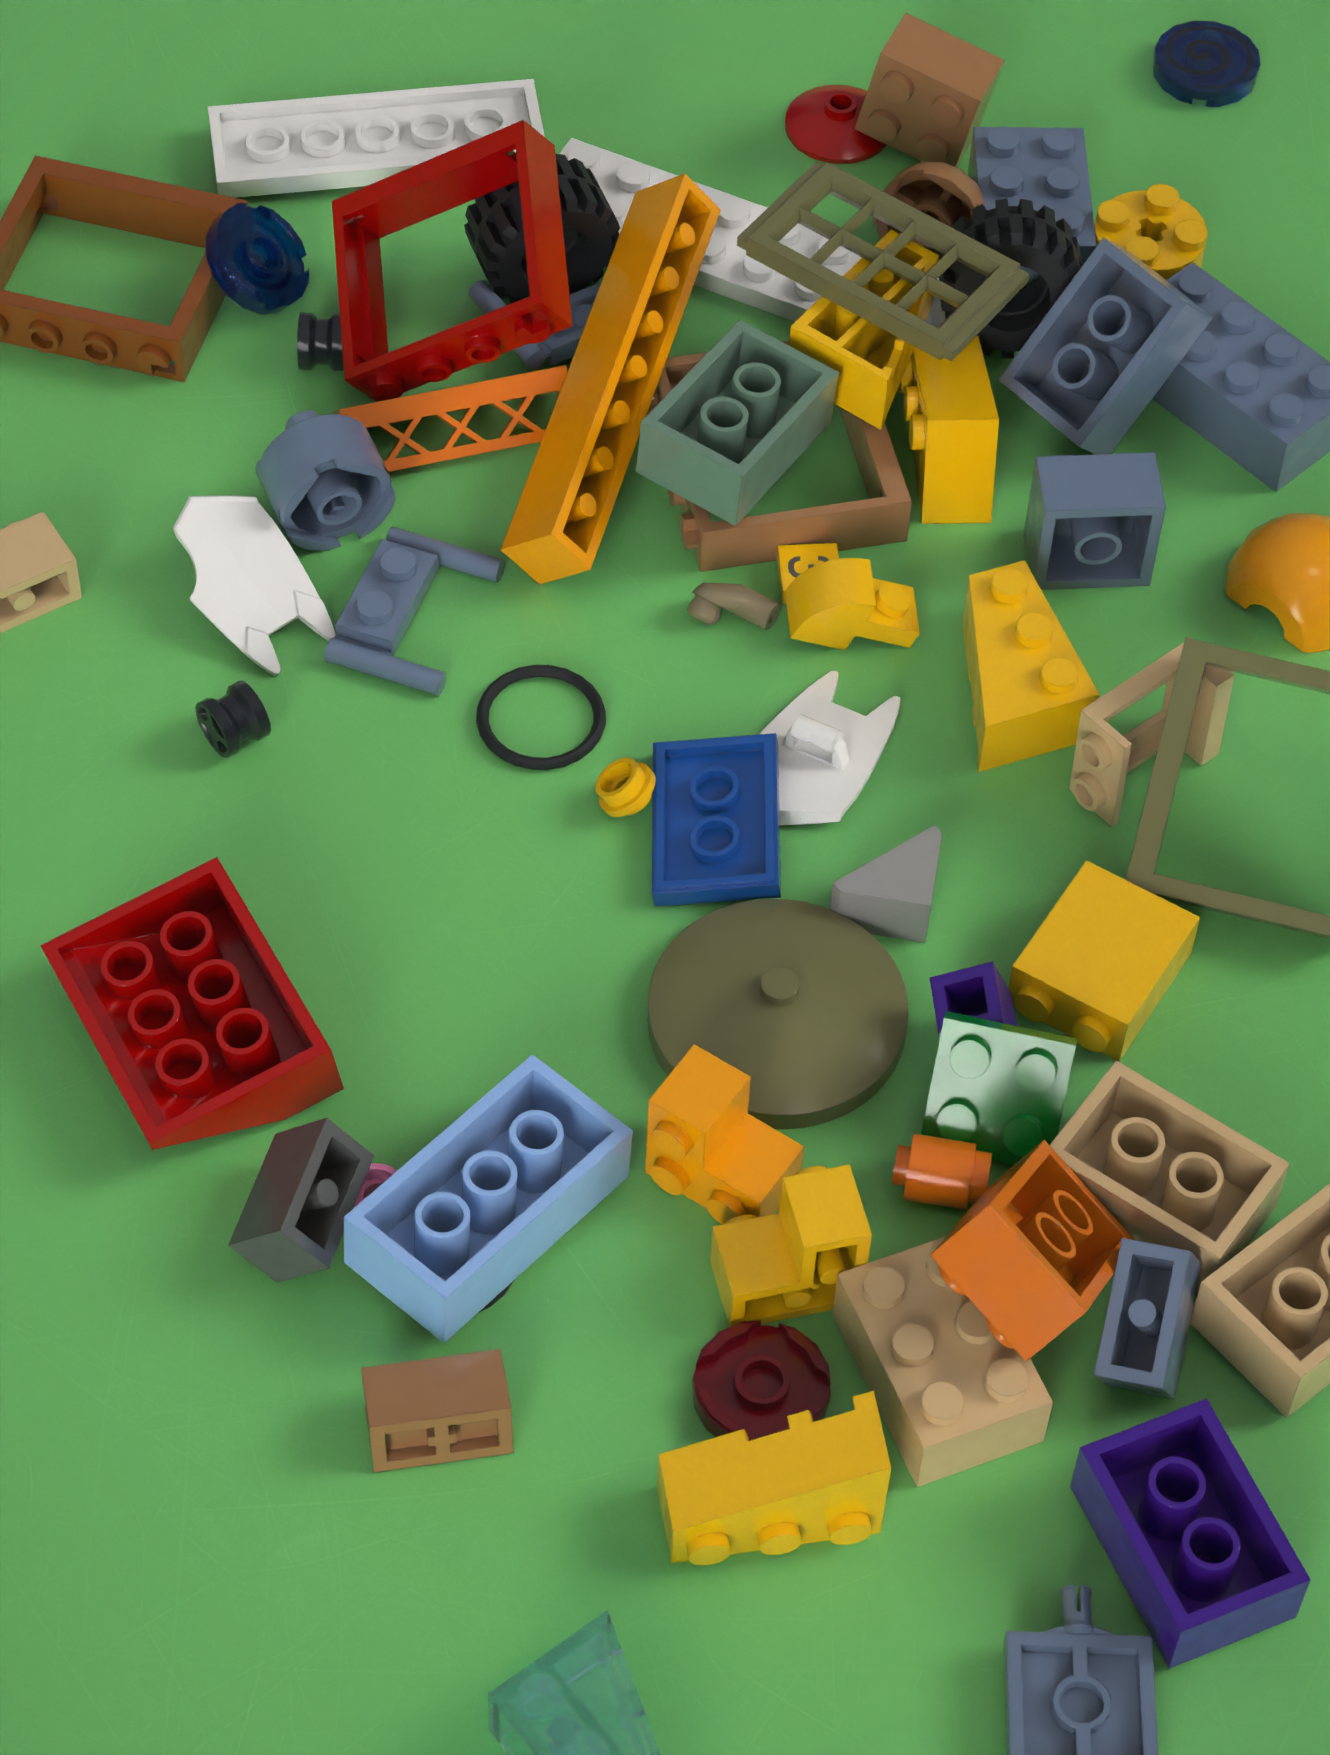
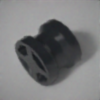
[297,312,344,371]
[195,681,271,758]

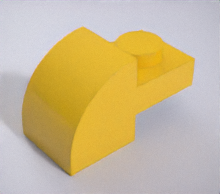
[785,558,920,650]

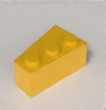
[656,1391,891,1566]

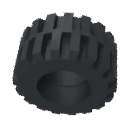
[464,154,620,303]
[939,198,1082,359]

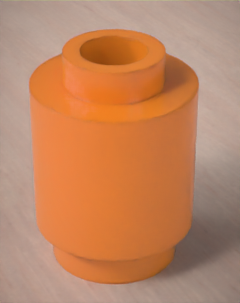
[892,1133,992,1210]

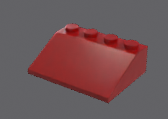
[40,857,344,1150]

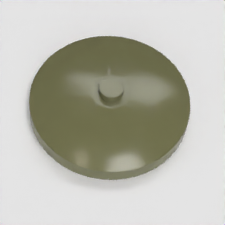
[647,899,908,1129]

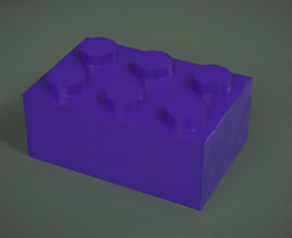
[1070,1398,1311,1669]

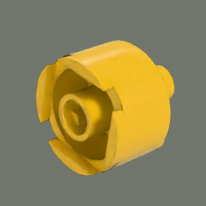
[1094,184,1208,280]

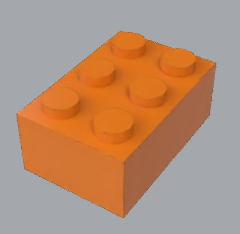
[930,1140,1135,1361]

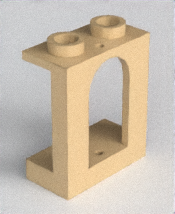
[1069,638,1235,827]

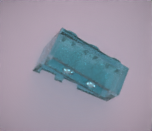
[488,1610,661,1755]

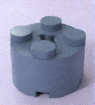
[255,410,395,551]

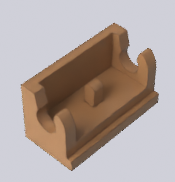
[361,1349,514,1473]

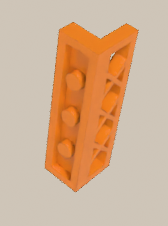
[332,365,568,472]

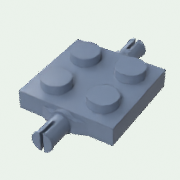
[1003,1584,1158,1755]

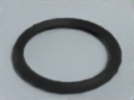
[476,665,606,770]

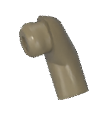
[687,582,781,630]

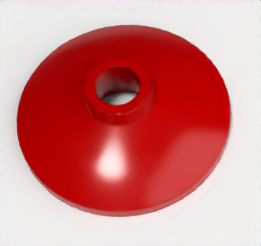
[785,85,887,164]

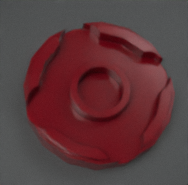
[692,1321,831,1441]

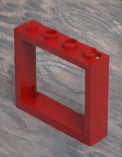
[332,120,572,402]

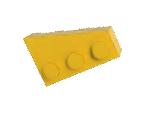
[789,229,939,430]
[898,336,999,524]
[962,560,1100,772]

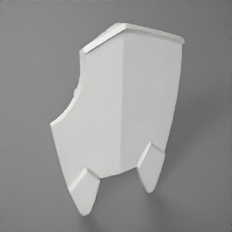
[173,495,336,676]
[759,670,901,825]

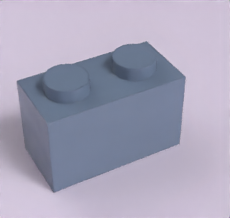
[1094,1238,1202,1400]

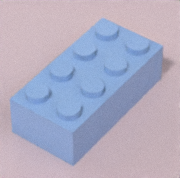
[344,1054,633,1343]

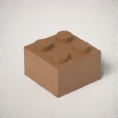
[855,13,1005,167]

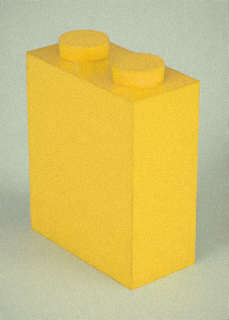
[1008,860,1200,1062]

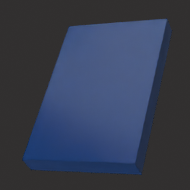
[652,733,781,907]

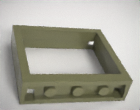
[1126,638,1330,939]

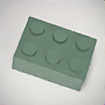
[636,320,839,526]

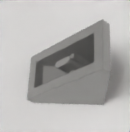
[830,825,942,942]

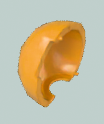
[1225,513,1330,653]

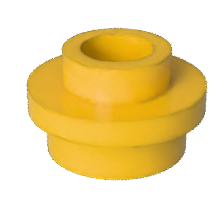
[595,757,656,817]

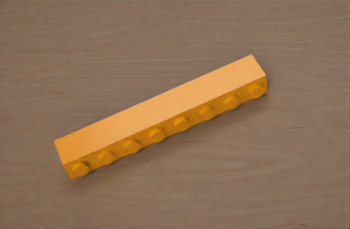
[501,173,721,585]

